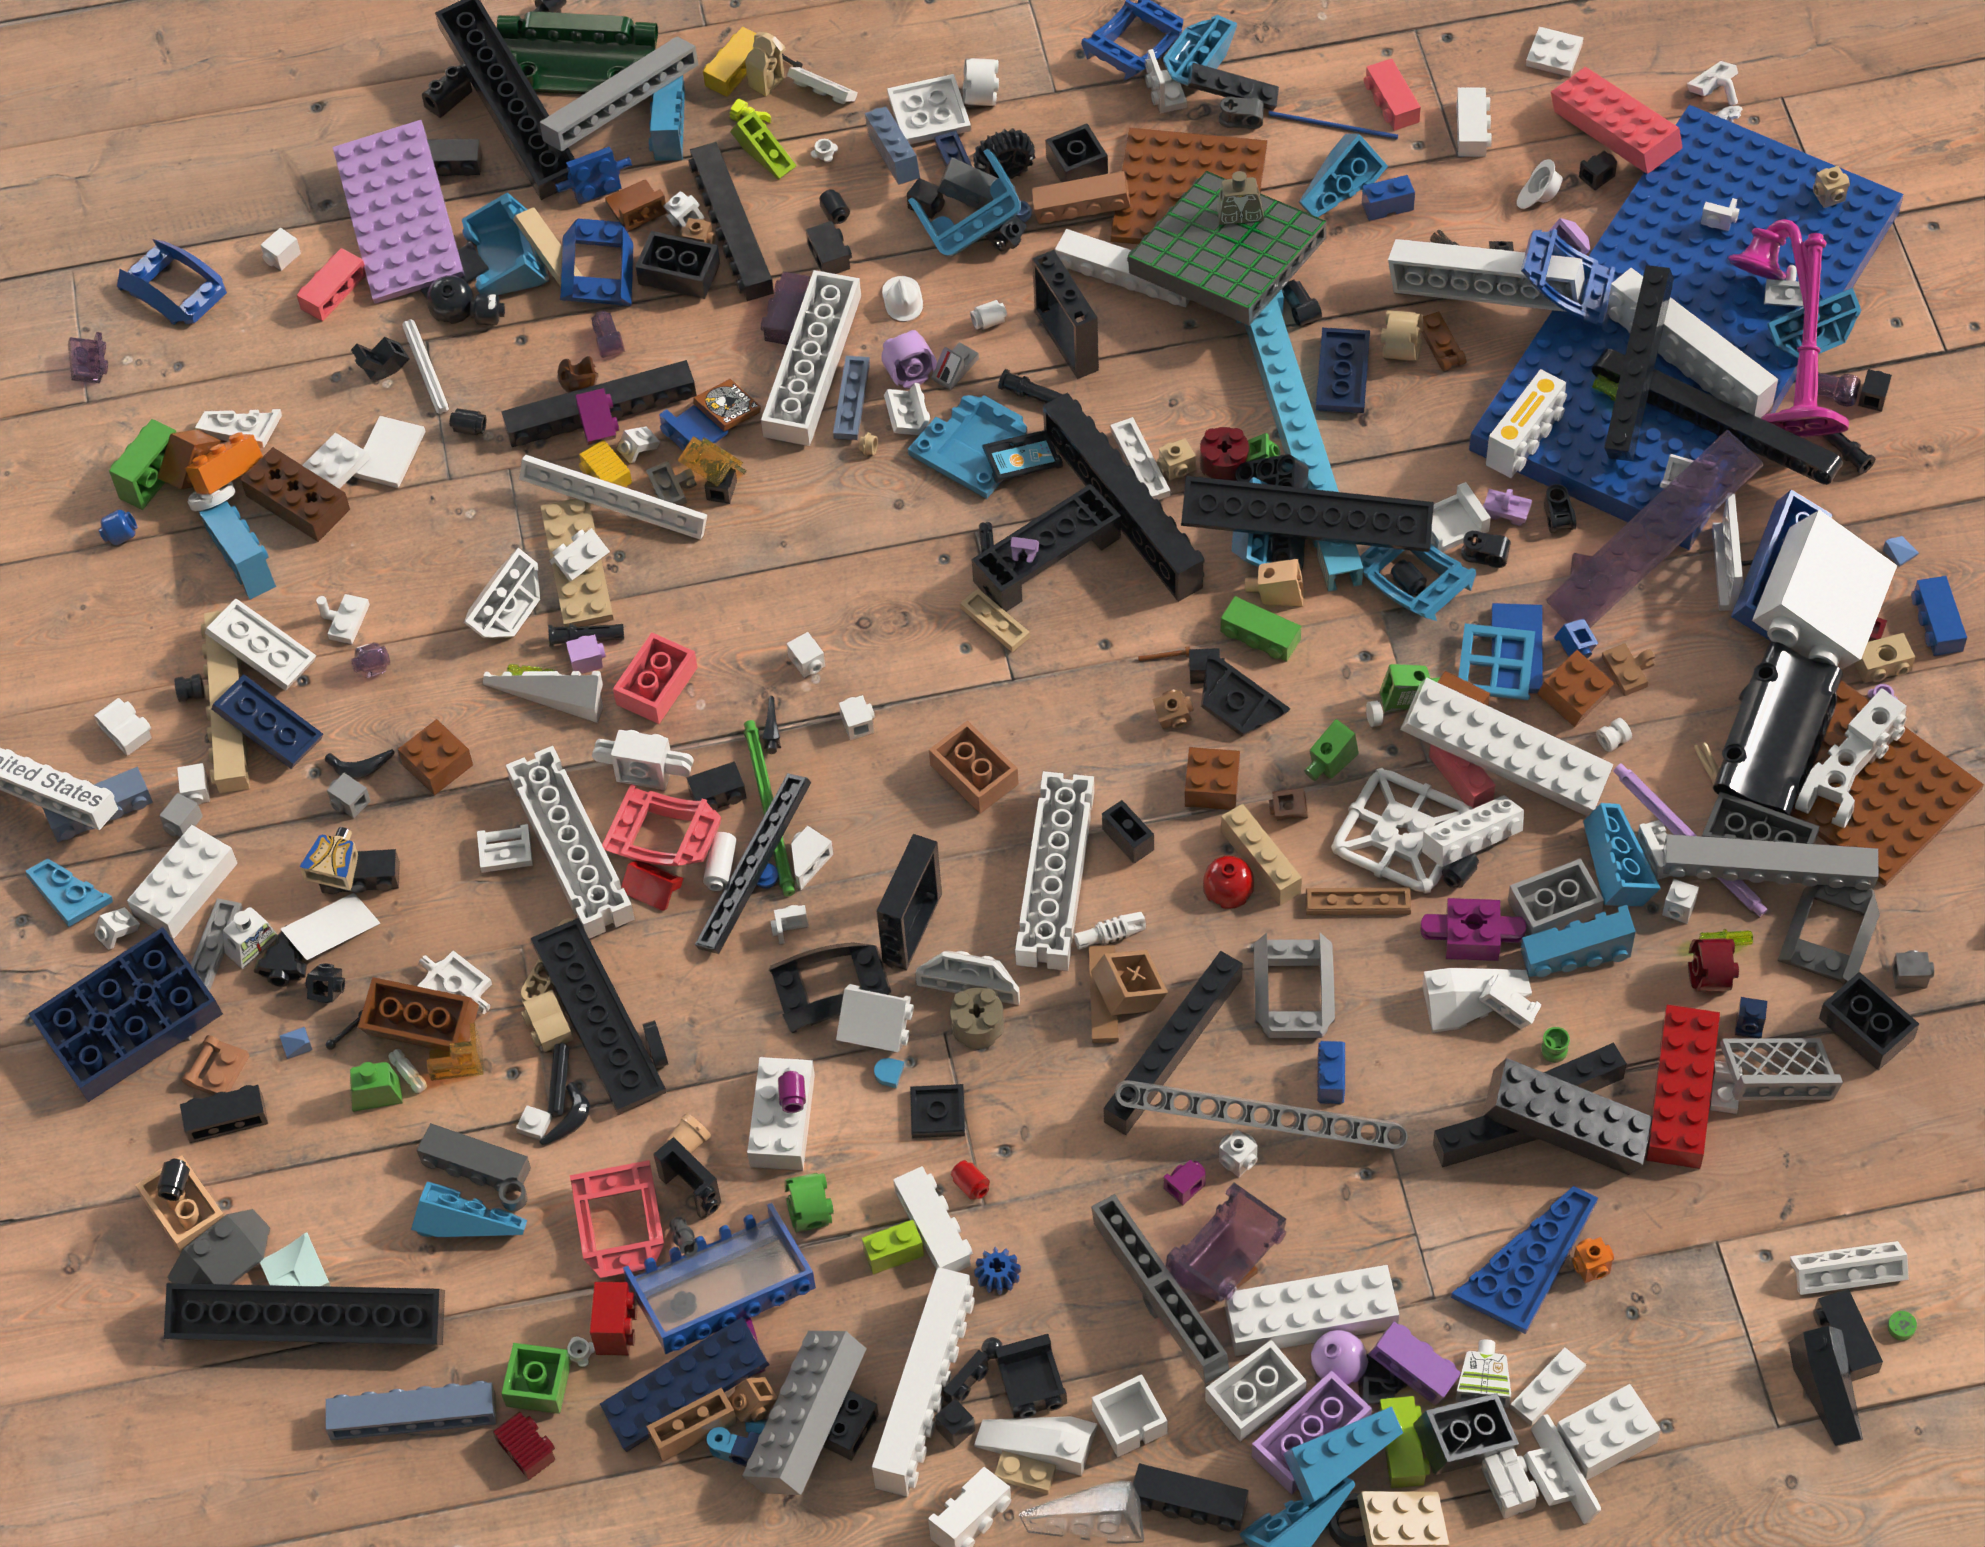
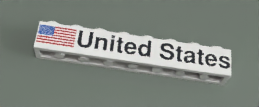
[0,748,118,830]

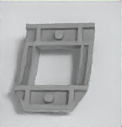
[1254,933,1335,1038]

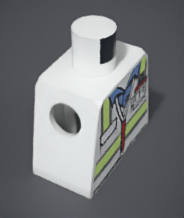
[223,907,278,969]

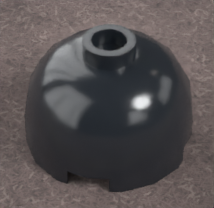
[427,275,474,324]

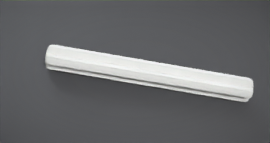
[402,319,449,414]

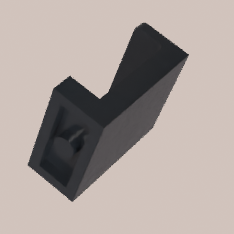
[653,1137,722,1219]
[995,1334,1067,1418]

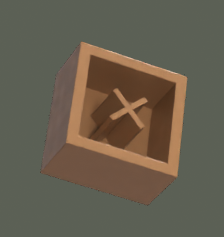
[1091,950,1168,1015]

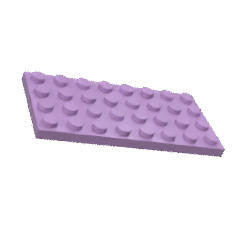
[333,120,464,304]

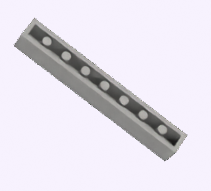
[540,37,698,151]
[1663,834,1878,890]

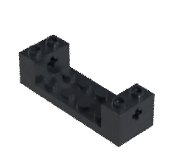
[972,484,1121,612]

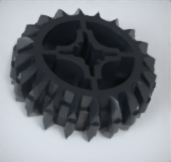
[973,128,1036,179]

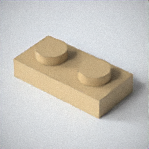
[994,1450,1056,1494]

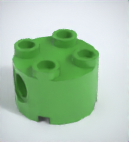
[784,1173,834,1233]

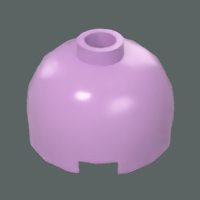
[1311,1330,1368,1385]

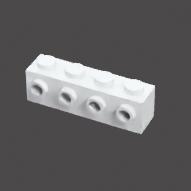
[1422,795,1524,867]

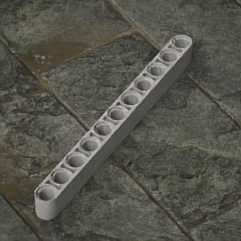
[1115,1080,1408,1149]

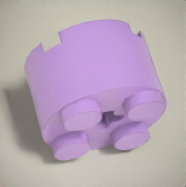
[881,330,937,388]

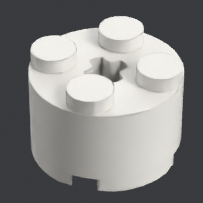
[963,58,999,106]

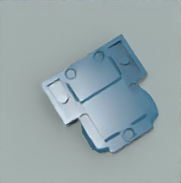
[908,395,1028,499]

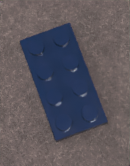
[1316,327,1370,413]
[211,674,323,769]

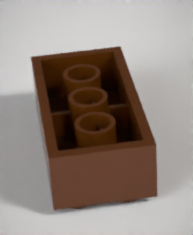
[241,447,350,542]

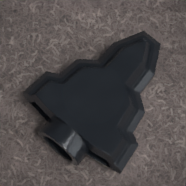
[254,925,307,987]

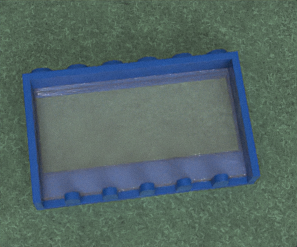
[623,1203,816,1354]

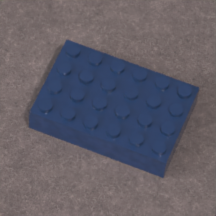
[28,927,223,1102]

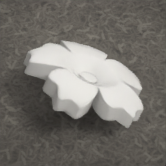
[1716,106,1743,122]

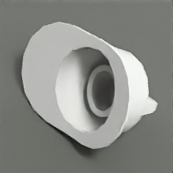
[1517,159,1563,209]
[882,276,923,321]

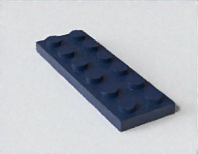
[600,1317,770,1452]

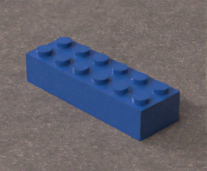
[1731,490,1832,642]

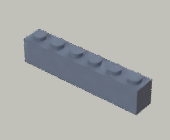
[326,1381,496,1441]

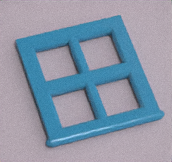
[1458,623,1535,700]

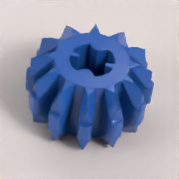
[974,1247,1021,1295]

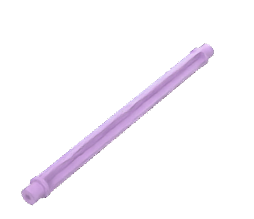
[1613,763,1768,917]

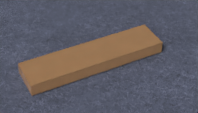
[1306,887,1411,915]
[1089,945,1119,1043]

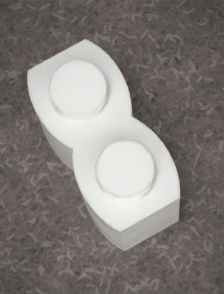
[94,698,152,756]

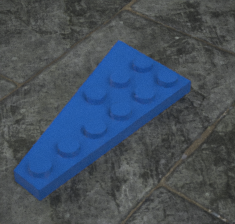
[1451,1186,1598,1334]

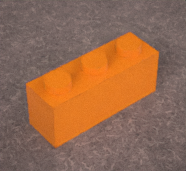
[185,432,263,495]

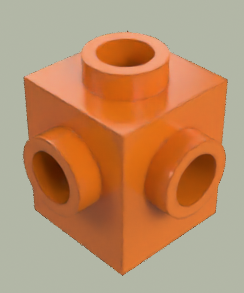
[1572,1237,1614,1283]

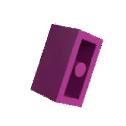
[575,388,619,445]

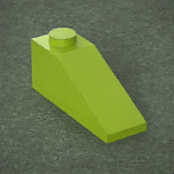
[730,111,797,180]

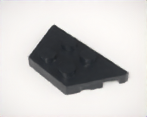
[1201,651,1291,736]

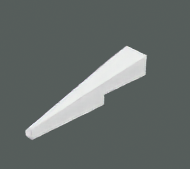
[483,671,603,723]

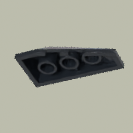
[1788,1326,1863,1446]

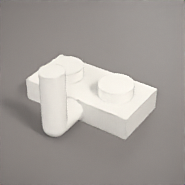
[1687,61,1738,106]
[1764,265,1803,308]
[316,594,370,644]

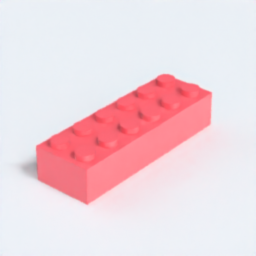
[1551,66,1683,174]

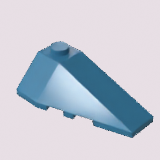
[1299,134,1388,217]
[411,1181,527,1237]
[1239,1477,1356,1547]

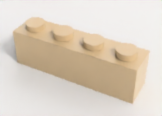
[1221,804,1302,905]

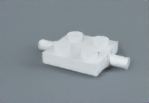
[418,951,492,1014]

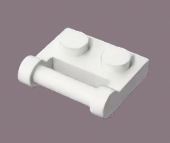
[477,824,533,873]

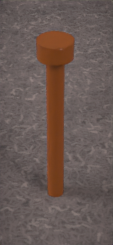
[1138,646,1190,661]

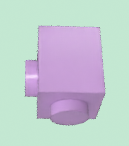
[566,635,606,674]

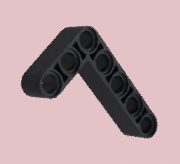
[1235,454,1309,571]

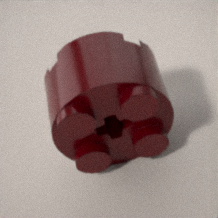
[1200,427,1249,481]
[1688,938,1739,992]

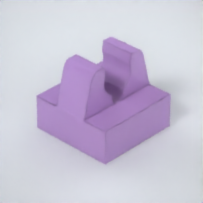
[1010,537,1039,563]

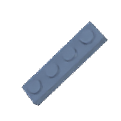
[833,356,870,440]

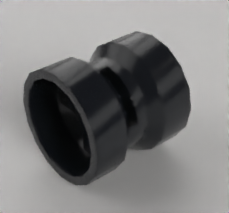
[174,674,205,702]

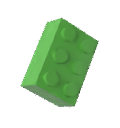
[109,419,176,510]

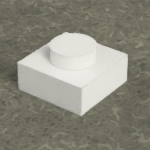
[516,1106,552,1140]

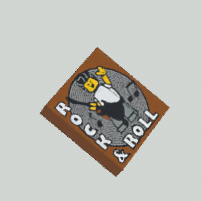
[693,379,761,431]

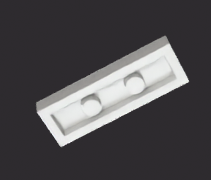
[787,67,858,104]
[1510,1347,1586,1426]

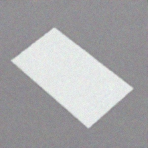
[281,893,380,960]

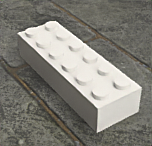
[1224,1265,1399,1356]

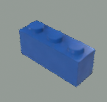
[1911,576,1967,656]

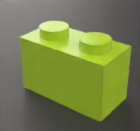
[862,1220,924,1275]

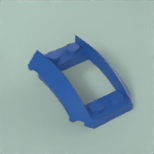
[1081,0,1183,80]
[560,218,633,306]
[1521,229,1616,326]
[117,239,227,325]

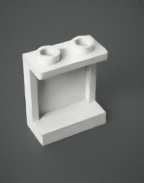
[1431,482,1491,552]
[836,984,914,1052]

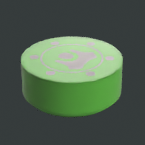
[1887,1311,1917,1340]

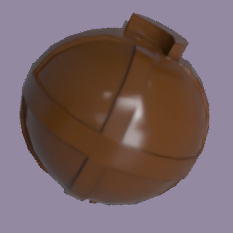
[557,356,599,393]

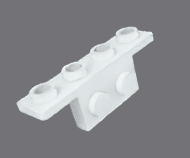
[1523,1414,1601,1524]

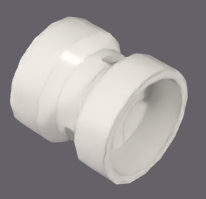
[1596,718,1632,752]

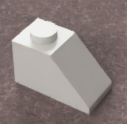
[791,826,833,890]

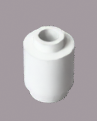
[970,300,1007,330]

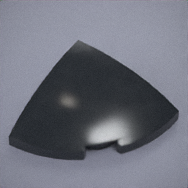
[1358,1354,1408,1405]

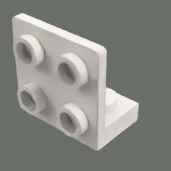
[1145,49,1187,114]

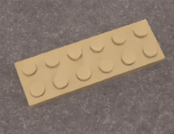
[540,498,614,627]

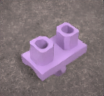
[1483,489,1532,526]

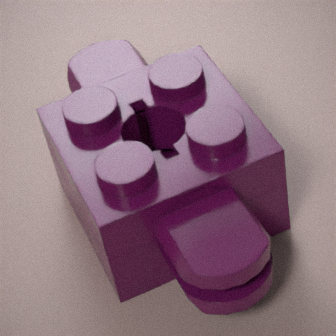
[1420,898,1527,961]

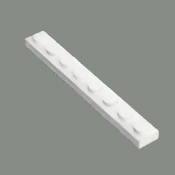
[519,455,707,540]

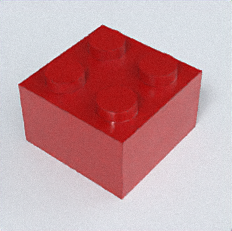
[590,1282,637,1356]

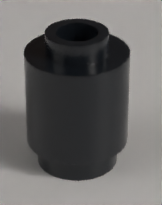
[819,189,850,224]
[449,408,487,435]
[1391,559,1427,596]
[1442,853,1479,888]
[157,1158,190,1201]

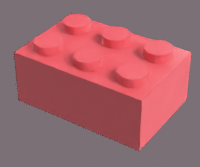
[613,633,698,724]

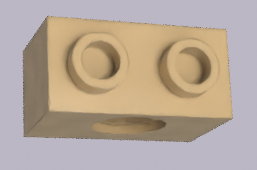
[1855,633,1915,683]

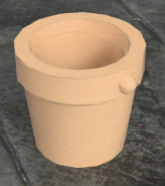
[667,1113,711,1153]

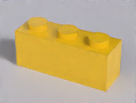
[703,27,757,97]

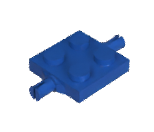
[555,147,632,204]

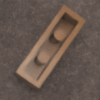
[647,1388,737,1462]

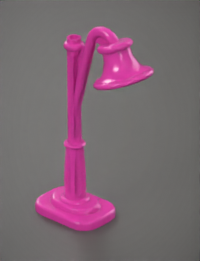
[1728,219,1849,438]

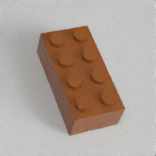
[358,977,479,1055]

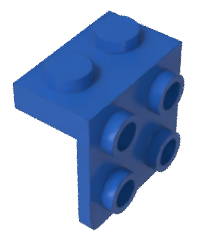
[659,405,728,459]

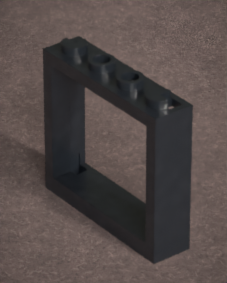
[1032,250,1099,380]
[876,834,942,970]

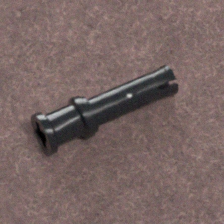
[998,369,1064,404]
[1822,432,1876,474]
[548,623,624,647]

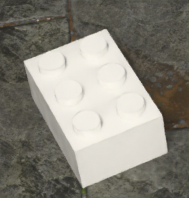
[1205,1340,1306,1442]
[1557,1384,1660,1481]

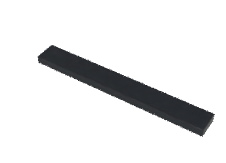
[695,773,811,954]

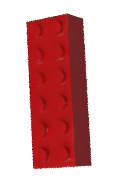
[1646,1004,1720,1169]

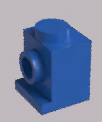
[1554,619,1598,658]

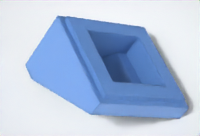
[1883,536,1919,567]
[280,1027,312,1059]

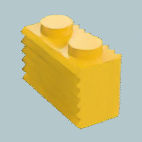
[579,439,632,487]

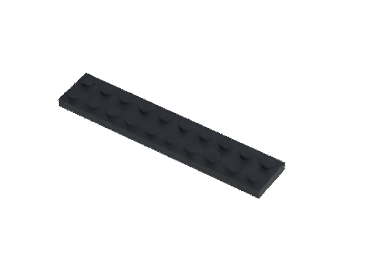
[1181,476,1434,552]

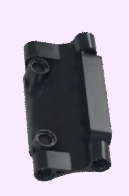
[1713,642,1843,816]

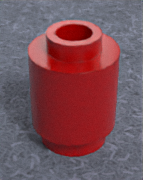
[951,1160,990,1200]

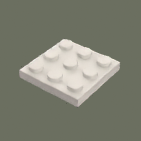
[887,74,971,144]

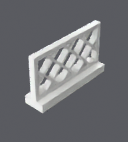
[1712,494,1743,611]

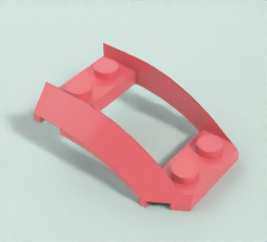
[602,784,721,866]
[569,1160,664,1278]

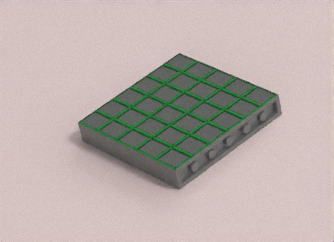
[1127,171,1326,326]

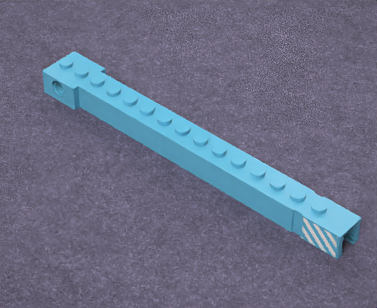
[1236,290,1363,592]

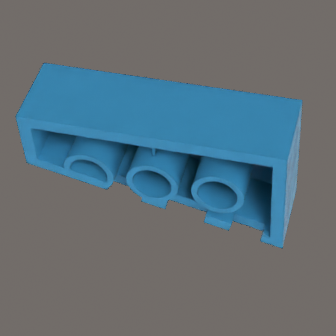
[649,75,685,161]
[199,501,276,600]
[1583,803,1661,907]
[1520,905,1636,977]
[1283,1406,1403,1506]

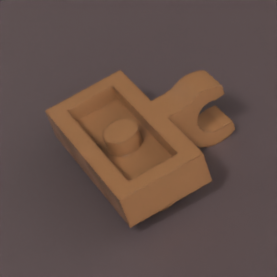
[1602,643,1655,696]

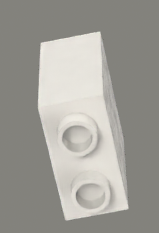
[1752,510,1897,670]

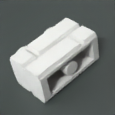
[1481,1448,1539,1519]

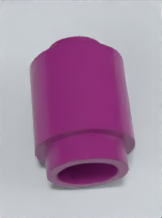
[778,1071,806,1113]

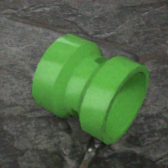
[1541,1027,1570,1063]

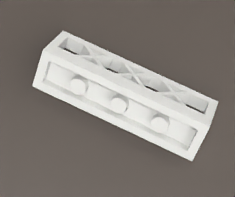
[1790,1241,1909,1295]

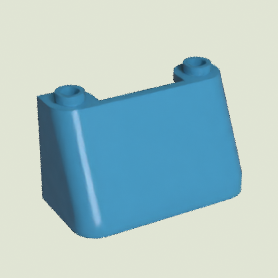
[462,192,549,295]

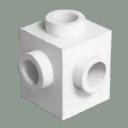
[663,191,705,228]
[1219,1129,1258,1177]

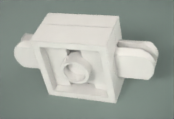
[592,730,694,790]

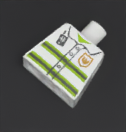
[1456,1339,1511,1408]

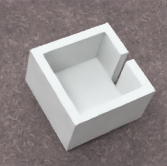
[1092,1374,1167,1457]

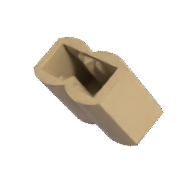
[521,990,573,1052]

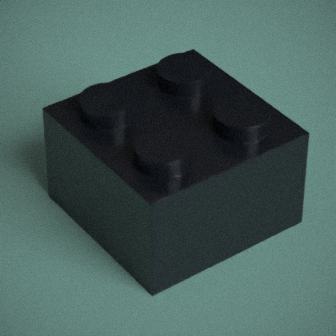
[1045,123,1108,182]

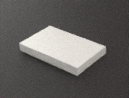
[353,416,425,488]

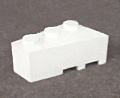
[928,1467,1011,1547]

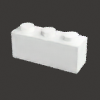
[1456,88,1491,157]

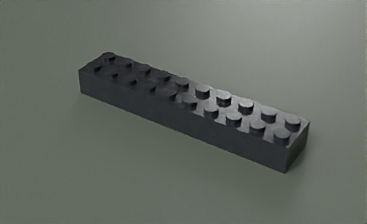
[435,0,575,200]
[1043,392,1205,602]
[164,1283,445,1345]

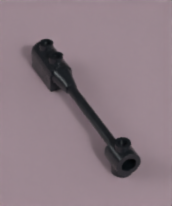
[422,0,567,118]

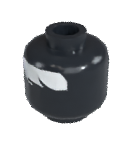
[470,294,505,325]

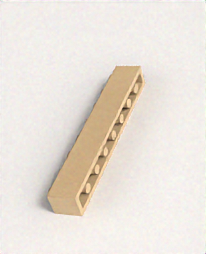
[201,610,250,793]

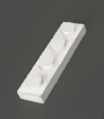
[1110,417,1170,500]

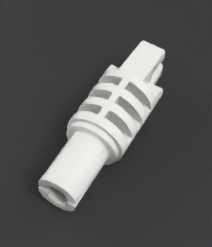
[1074,912,1146,950]

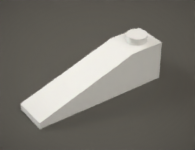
[1422,968,1532,1033]
[974,1416,1098,1476]

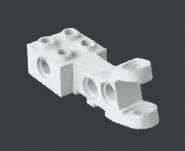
[1795,688,1907,828]

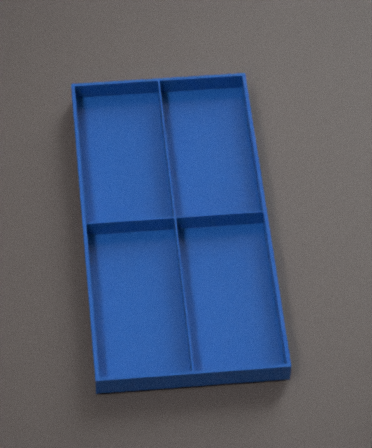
[1469,105,1904,550]

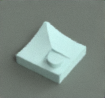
[260,1232,331,1286]

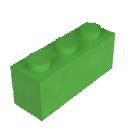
[1220,596,1302,662]

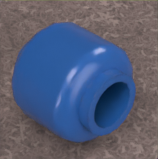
[99,510,137,545]

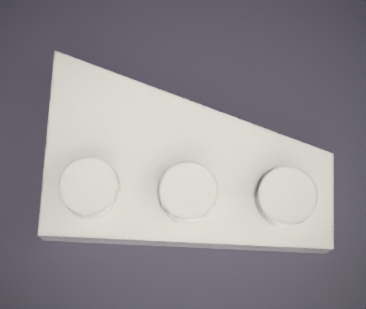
[195,409,282,449]

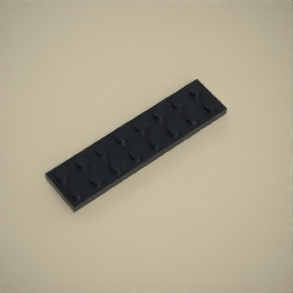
[531,918,666,1114]

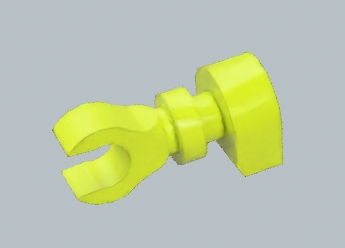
[729,99,771,125]

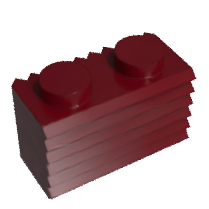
[493,1411,555,1480]

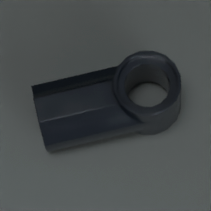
[1282,279,1322,326]

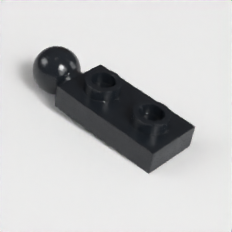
[943,1337,1003,1404]

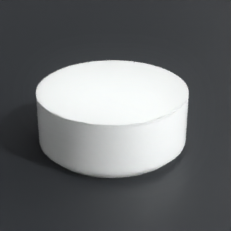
[1366,700,1383,727]

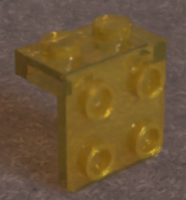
[678,436,747,486]

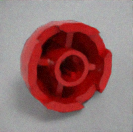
[1203,856,1254,909]

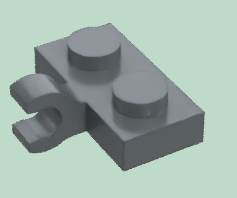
[646,461,697,506]

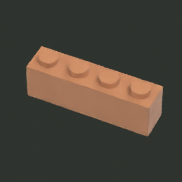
[1032,171,1130,224]

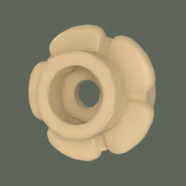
[859,432,878,456]

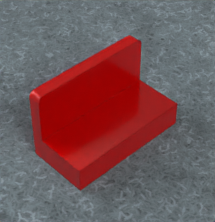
[621,861,684,911]

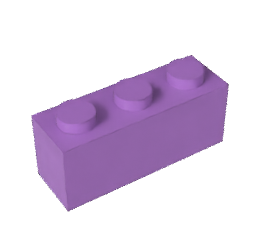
[1368,1322,1461,1406]

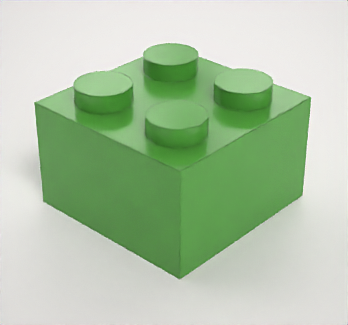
[502,1343,571,1414]

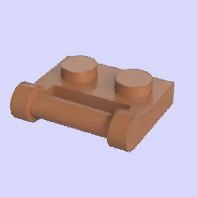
[181,1035,249,1095]

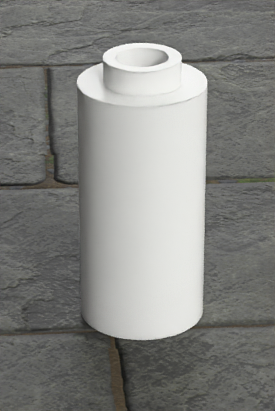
[703,832,736,891]

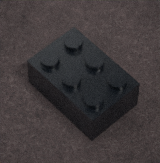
[635,231,720,299]
[1819,972,1919,1071]
[1413,1393,1519,1475]

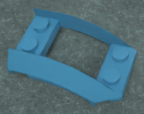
[1360,544,1476,621]

